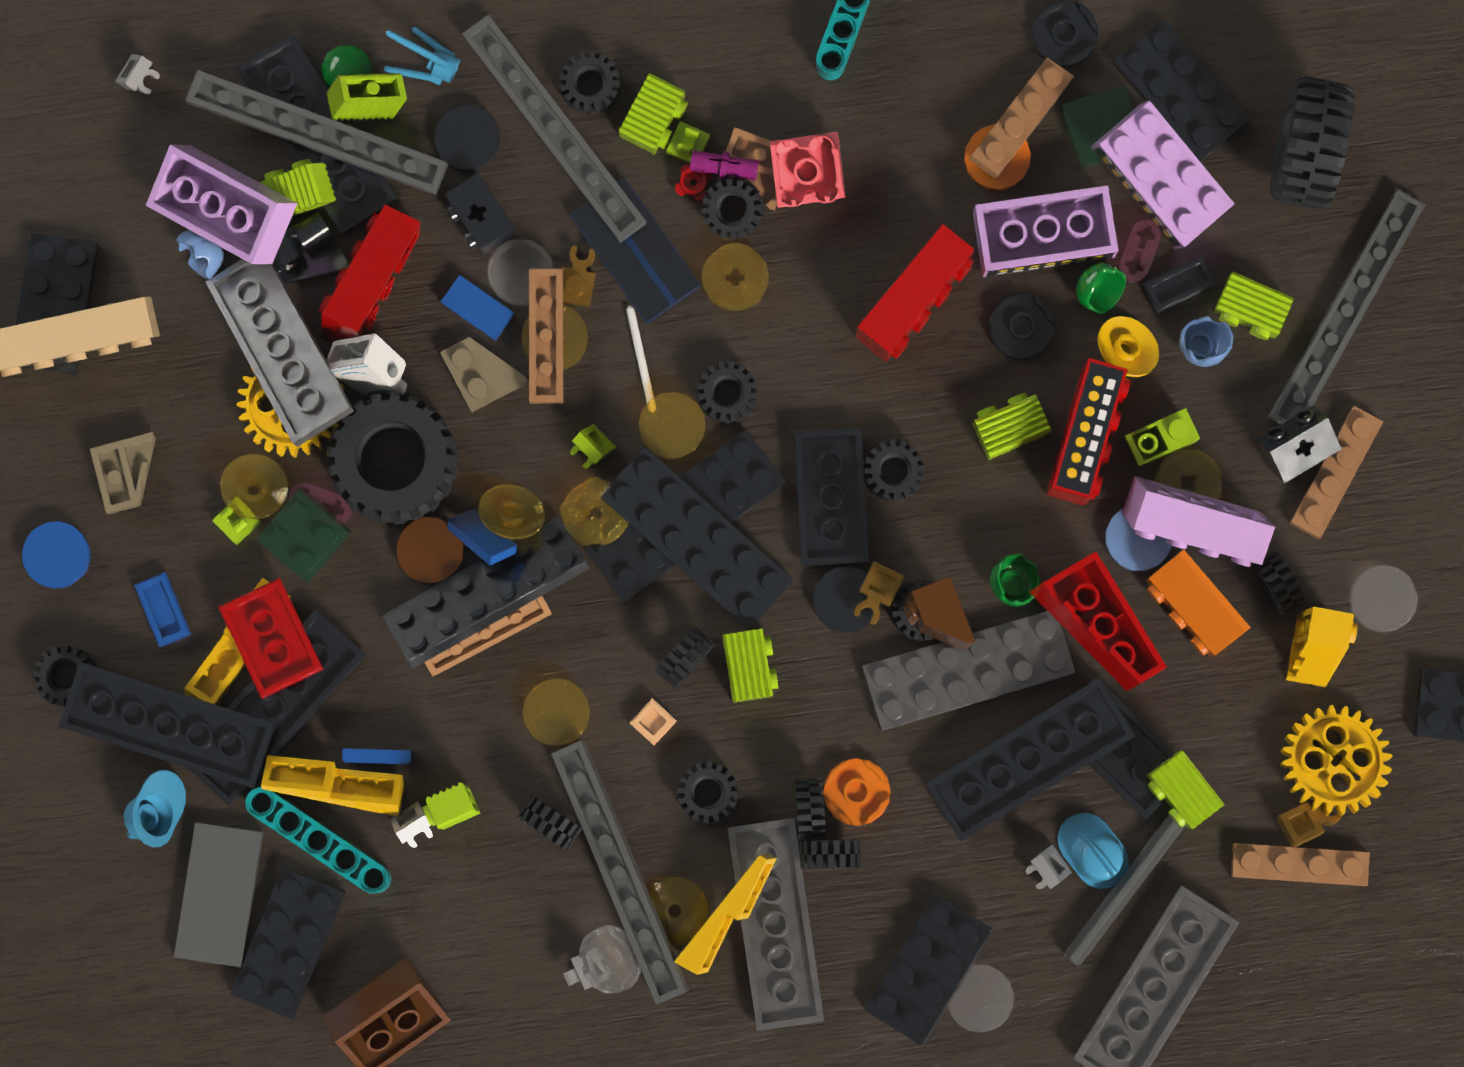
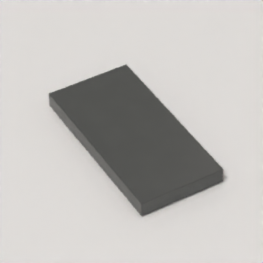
[174,823,264,967]

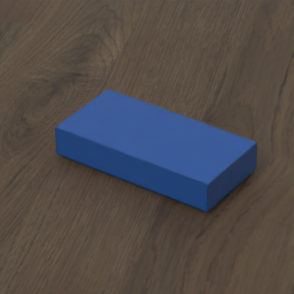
[441,275,515,342]
[447,509,517,565]
[134,572,192,647]
[342,748,414,765]

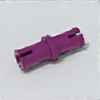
[690,150,759,181]

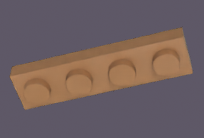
[969,57,1074,179]
[529,269,564,404]
[1289,406,1383,540]
[424,596,552,676]
[1231,843,1370,886]

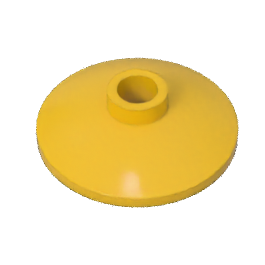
[1098,316,1159,377]

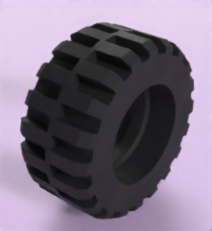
[1270,76,1355,210]
[327,393,459,525]

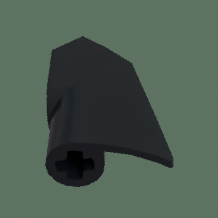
[273,211,349,284]

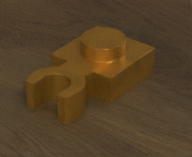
[562,245,596,307]
[854,561,904,625]
[1277,802,1342,849]

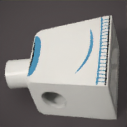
[326,334,407,396]

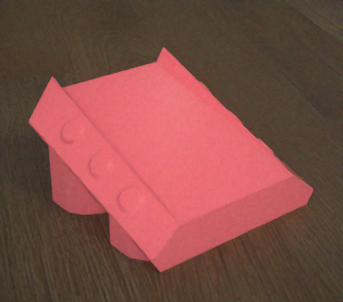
[770,132,845,208]

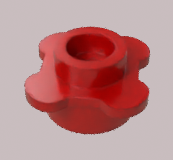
[675,164,712,201]

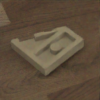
[440,337,528,412]
[90,432,156,514]

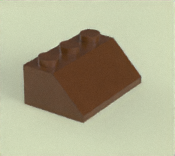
[903,577,975,650]
[322,958,451,1067]

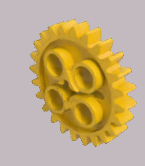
[237,367,345,458]
[1280,705,1392,816]

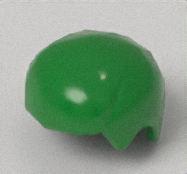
[322,45,374,88]
[1076,262,1126,315]
[990,553,1041,607]

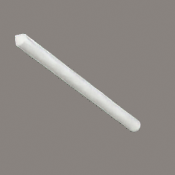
[626,305,656,413]

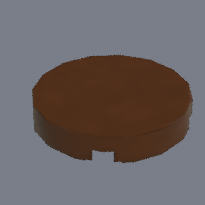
[396,517,464,584]

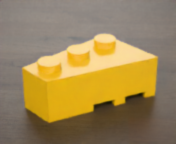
[1286,607,1358,687]

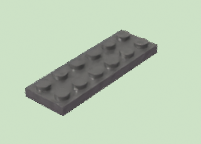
[205,259,354,447]
[862,611,1076,731]
[727,818,824,1031]
[1072,886,1240,1067]

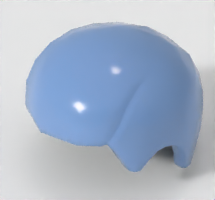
[176,230,224,279]
[1179,316,1234,367]

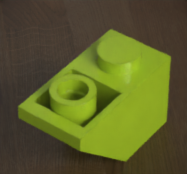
[1124,408,1200,467]

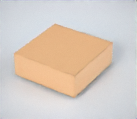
[629,698,677,746]

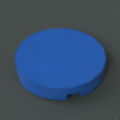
[22,521,91,589]

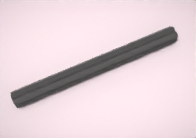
[1064,814,1185,966]

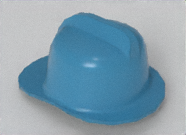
[124,770,186,847]
[1058,813,1129,889]

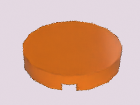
[964,124,1031,191]
[823,758,890,826]

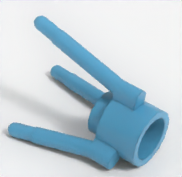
[384,27,460,86]

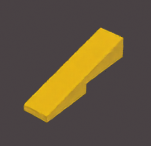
[184,578,290,705]
[261,755,405,817]
[674,854,777,975]

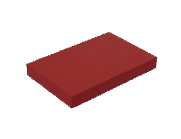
[218,578,324,699]

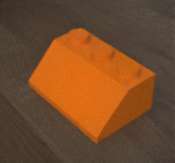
[1145,549,1251,658]

